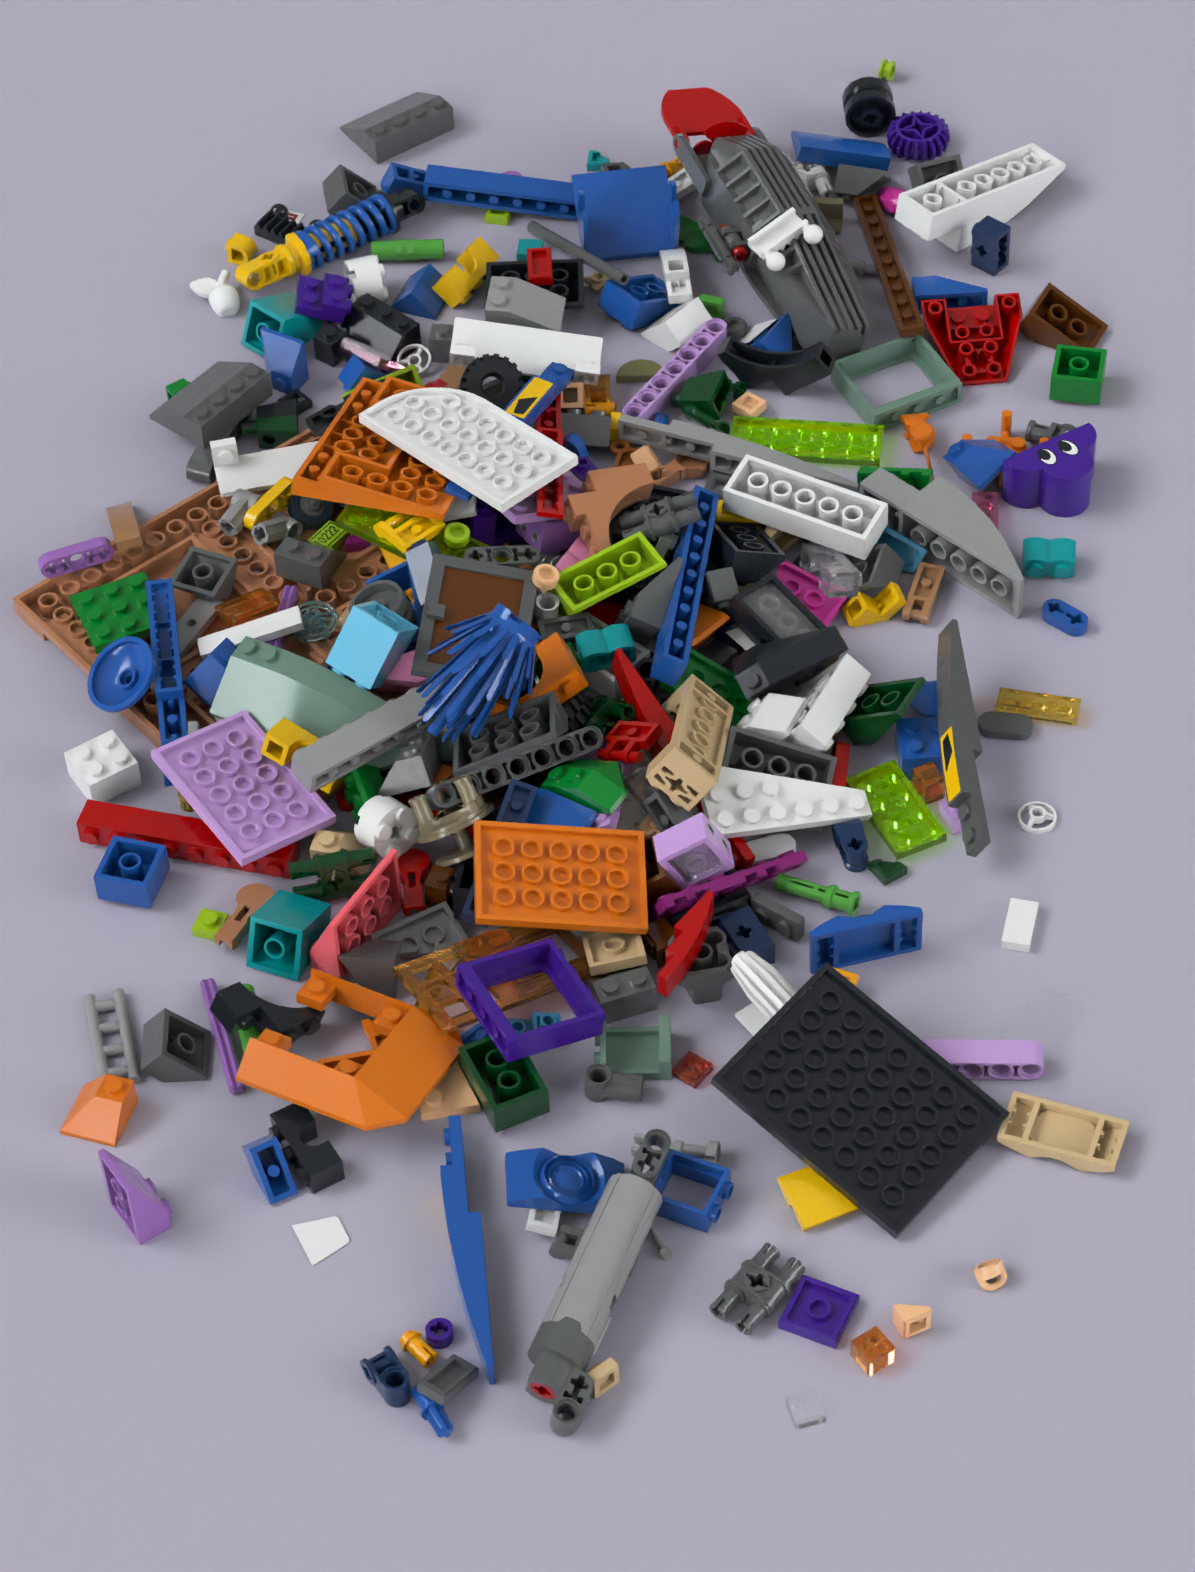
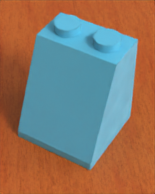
[325,601,419,690]

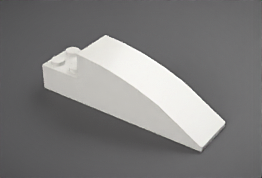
[894,143,1066,252]

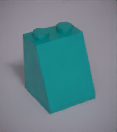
[241,291,323,357]
[246,889,332,982]

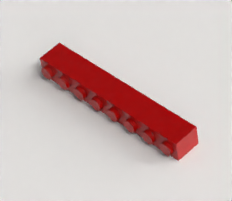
[76,799,300,879]

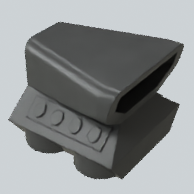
[668,926,734,1004]

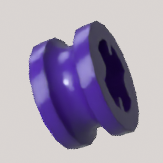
[425,1318,454,1349]

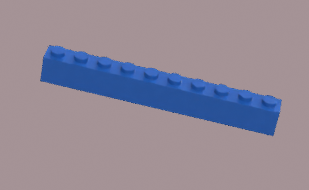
[650,485,719,687]

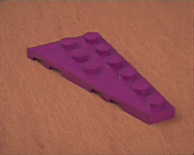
[648,849,808,922]

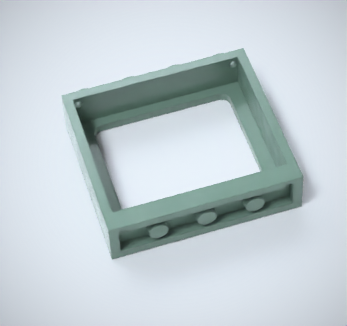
[831,335,963,434]

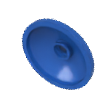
[87,636,156,713]

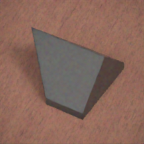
[337,939,402,998]

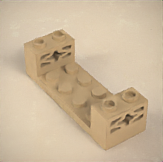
[645,674,734,812]

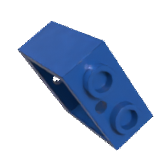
[654,1148,734,1233]

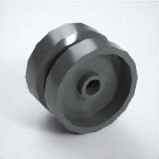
[348,580,417,625]

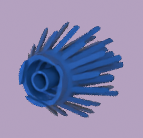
[415,602,542,743]

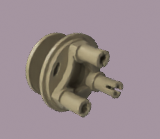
[408,774,495,869]

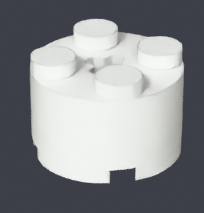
[343,255,389,303]
[354,795,419,858]

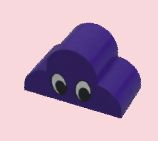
[1001,423,1097,518]

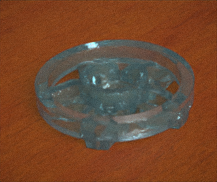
[291,601,338,642]

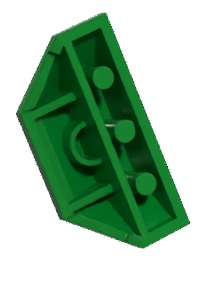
[541,759,628,815]

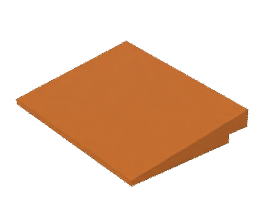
[291,376,457,520]

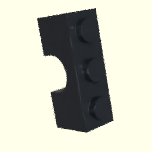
[268,1103,345,1194]

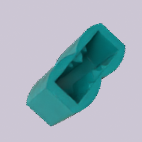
[1022,537,1076,579]
[575,624,636,672]

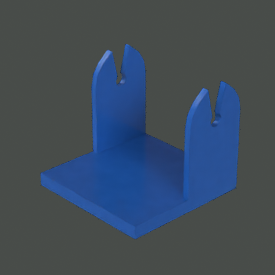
[571,165,680,264]

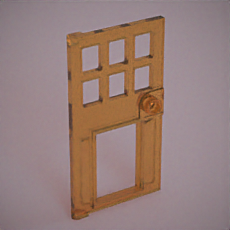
[393,926,601,1034]

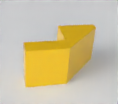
[842,581,907,628]

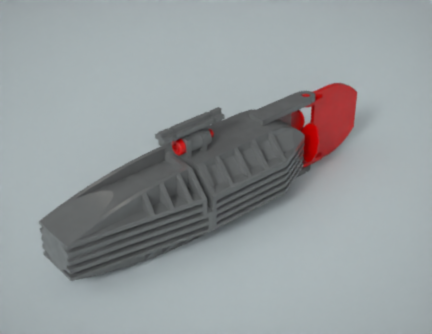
[661,87,870,360]

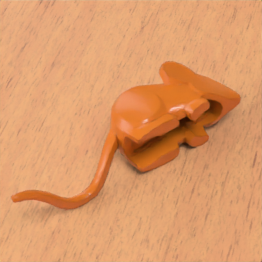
[900,413,936,480]

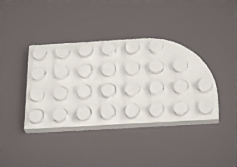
[359,387,578,513]

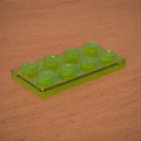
[846,760,947,860]

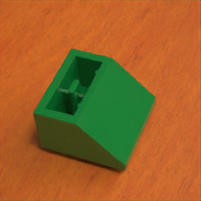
[343,764,384,825]

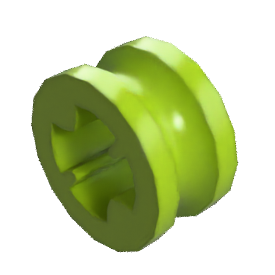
[878,59,896,81]

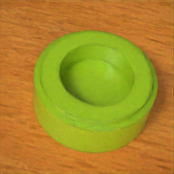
[443,522,470,549]

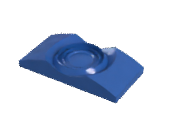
[809,905,923,974]
[505,1148,625,1214]

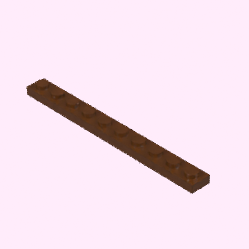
[853,194,925,338]

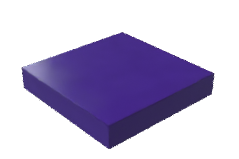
[778,1274,860,1349]

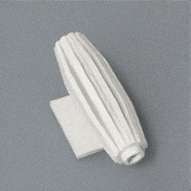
[730,950,798,1036]

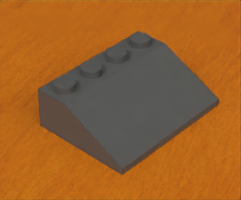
[340,92,455,164]
[149,362,273,449]
[453,691,568,777]
[722,725,838,833]

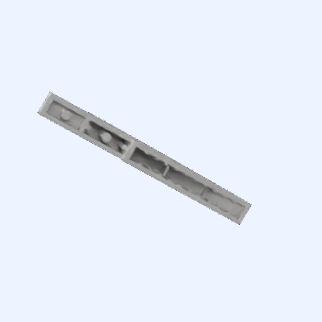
[618,414,859,493]

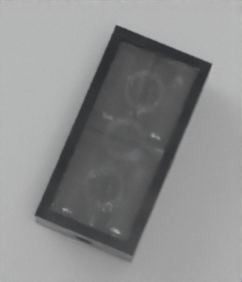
[728,573,839,687]

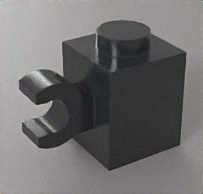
[313,323,356,368]

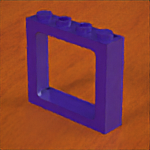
[455,938,606,1063]

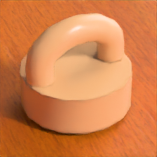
[532,564,560,594]
[973,1258,1007,1291]

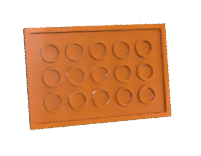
[473,820,648,935]

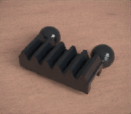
[254,203,320,245]

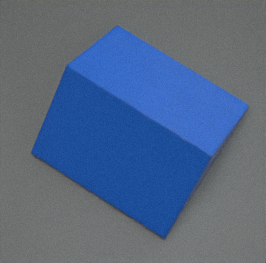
[391,263,446,320]

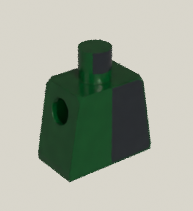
[242,399,299,449]

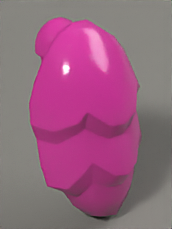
[877,186,905,213]

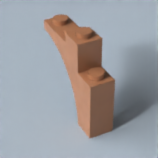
[563,463,654,557]

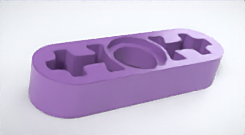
[38,537,114,578]

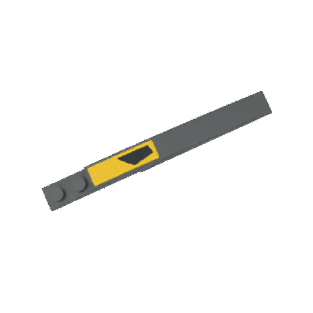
[937,619,991,857]

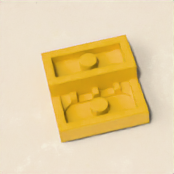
[777,1166,859,1231]

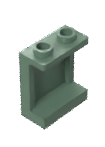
[594,1015,672,1080]

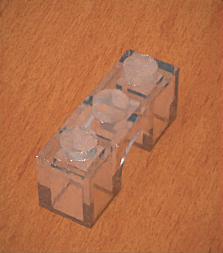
[799,543,862,598]

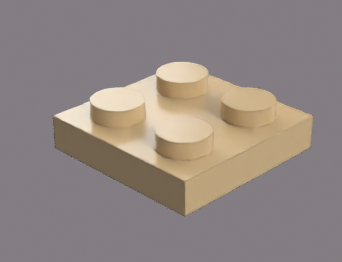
[581,931,648,976]

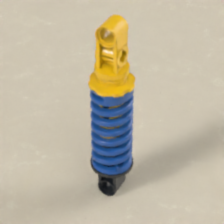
[235,187,426,291]

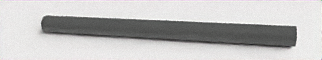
[527,221,629,285]

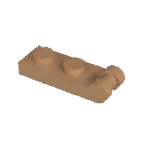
[901,562,946,625]

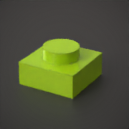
[192,908,229,941]

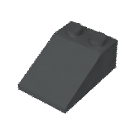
[615,557,683,646]

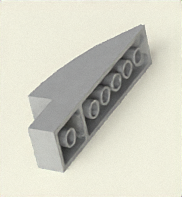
[860,467,1024,619]

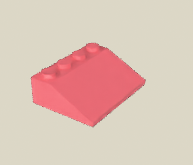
[309,849,403,979]

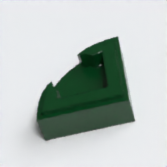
[868,859,908,886]

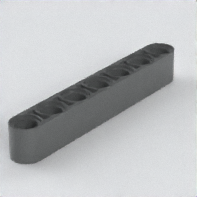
[425,725,603,811]

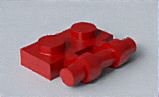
[596,720,664,765]

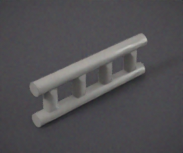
[84,988,141,1084]

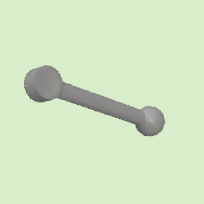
[649,1224,672,1260]

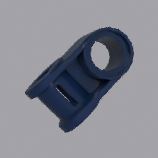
[832,819,869,872]
[360,1345,412,1407]

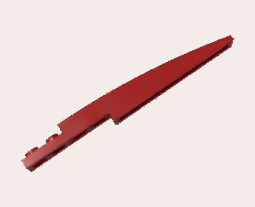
[533,393,564,519]
[611,648,755,871]

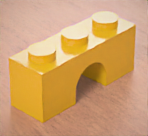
[432,236,500,309]
[261,717,344,794]

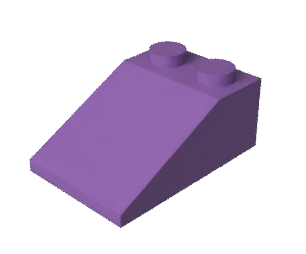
[98,1149,172,1245]

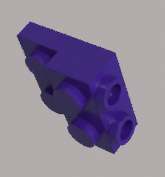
[295,273,353,323]

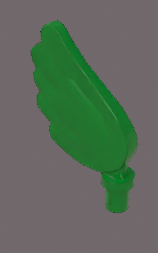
[679,215,720,262]

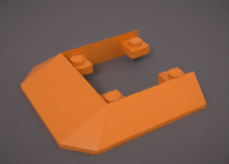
[236,968,464,1131]

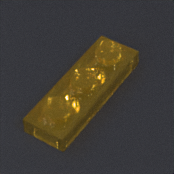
[995,687,1081,726]

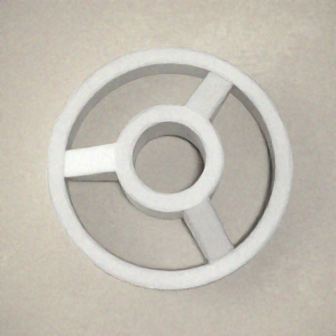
[397,344,432,376]
[1017,801,1057,834]

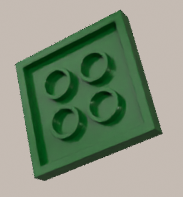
[70,571,150,654]

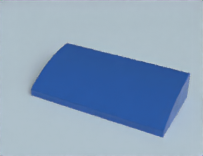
[791,130,891,172]

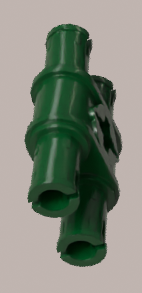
[578,695,636,740]
[288,846,375,902]

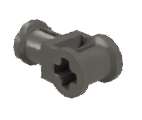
[1025,420,1076,442]

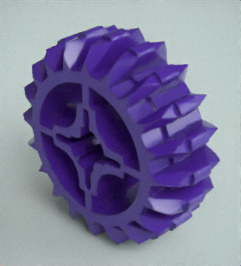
[887,111,950,163]

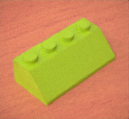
[550,531,667,616]

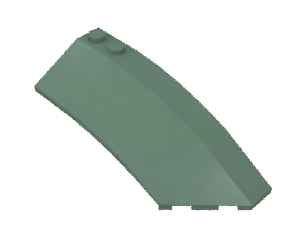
[209,636,436,772]

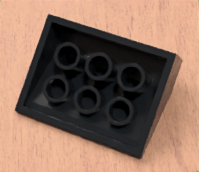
[486,258,584,309]

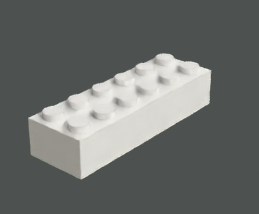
[723,454,888,560]

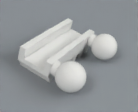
[747,207,823,271]

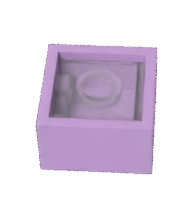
[653,812,735,889]

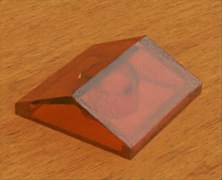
[214,587,281,628]

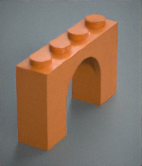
[477,632,589,716]

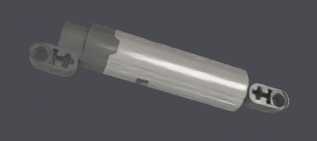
[526,1129,671,1437]

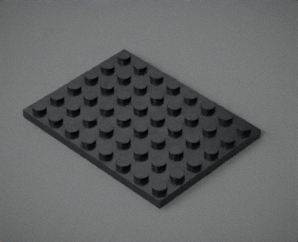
[711,962,1010,1239]

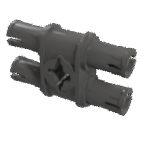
[618,490,702,541]
[709,1242,805,1335]

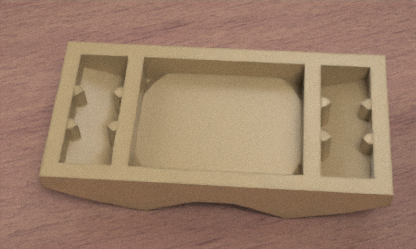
[997,1091,1130,1173]

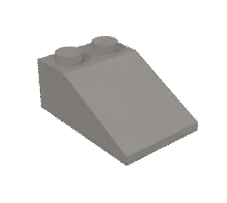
[485,276,566,332]

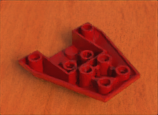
[921,293,1022,386]

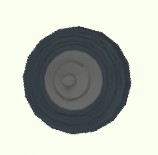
[288,495,334,530]

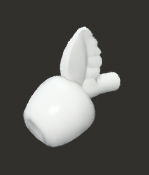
[190,270,240,317]

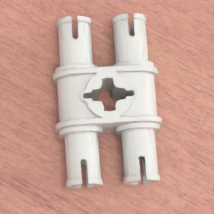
[782,151,835,198]

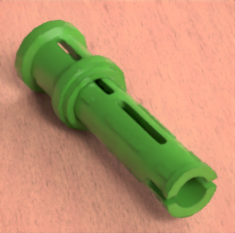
[774,873,861,916]

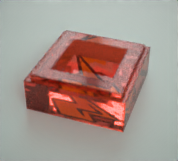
[672,1050,713,1089]

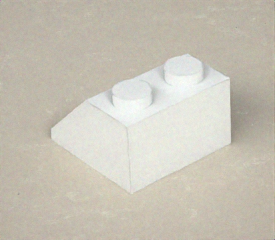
[641,297,712,352]
[737,693,809,741]

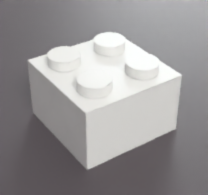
[64,730,142,802]

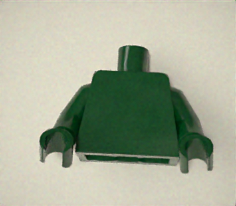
[670,370,747,435]

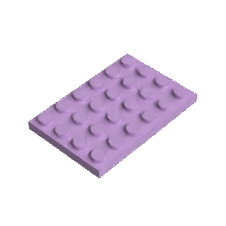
[151,710,336,867]

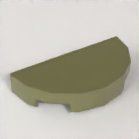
[616,359,662,383]

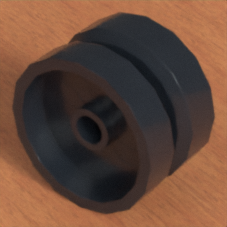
[842,76,896,138]

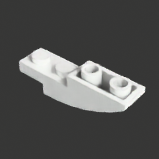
[659,248,693,304]

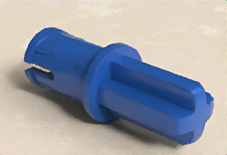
[410,1385,454,1438]

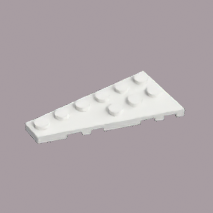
[700,766,872,839]

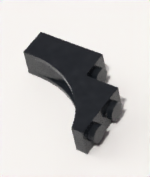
[717,336,837,396]

